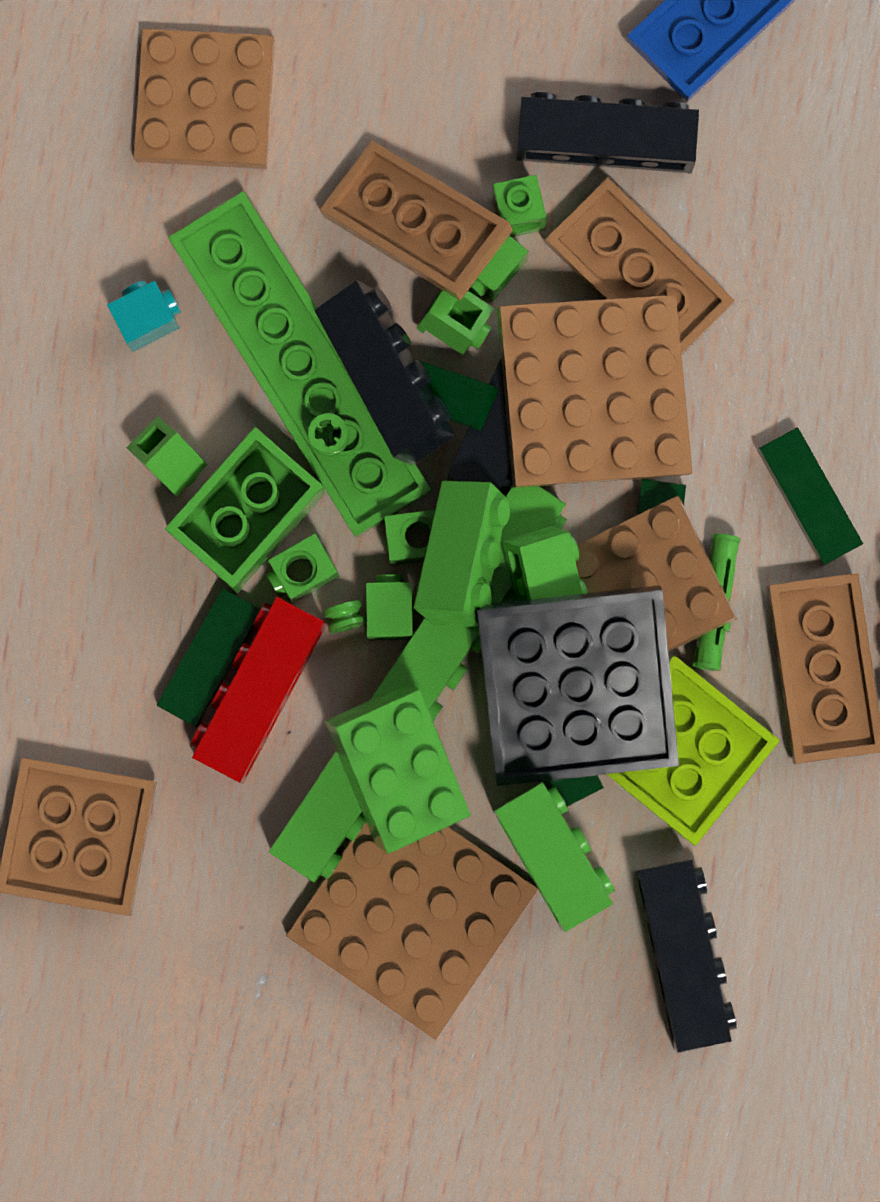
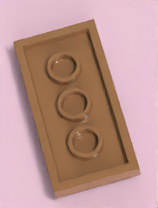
[319,141,513,301]
[545,178,735,354]
[767,573,880,764]

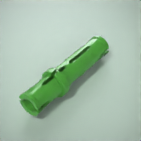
[692,534,740,671]

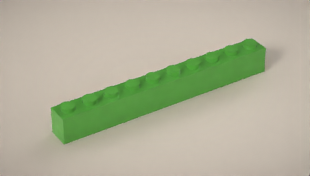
[269,486,568,883]

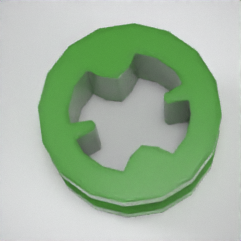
[308,413,349,456]
[323,600,367,634]

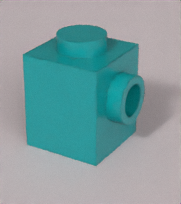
[107,280,181,352]

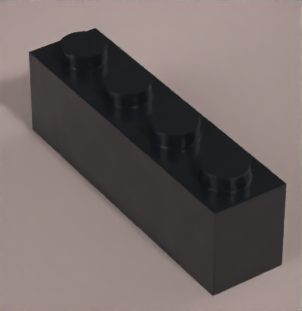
[517,92,699,173]
[314,280,455,465]
[447,359,513,496]
[636,860,737,1053]

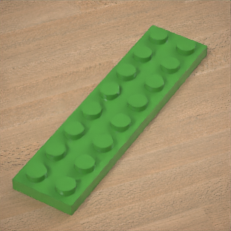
[168,191,431,539]

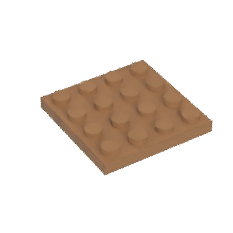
[497,295,693,488]
[286,823,538,1040]

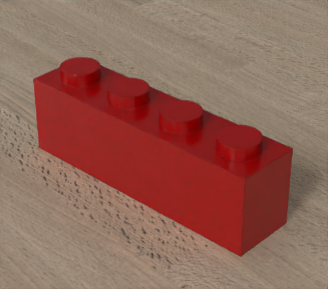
[190,597,327,784]

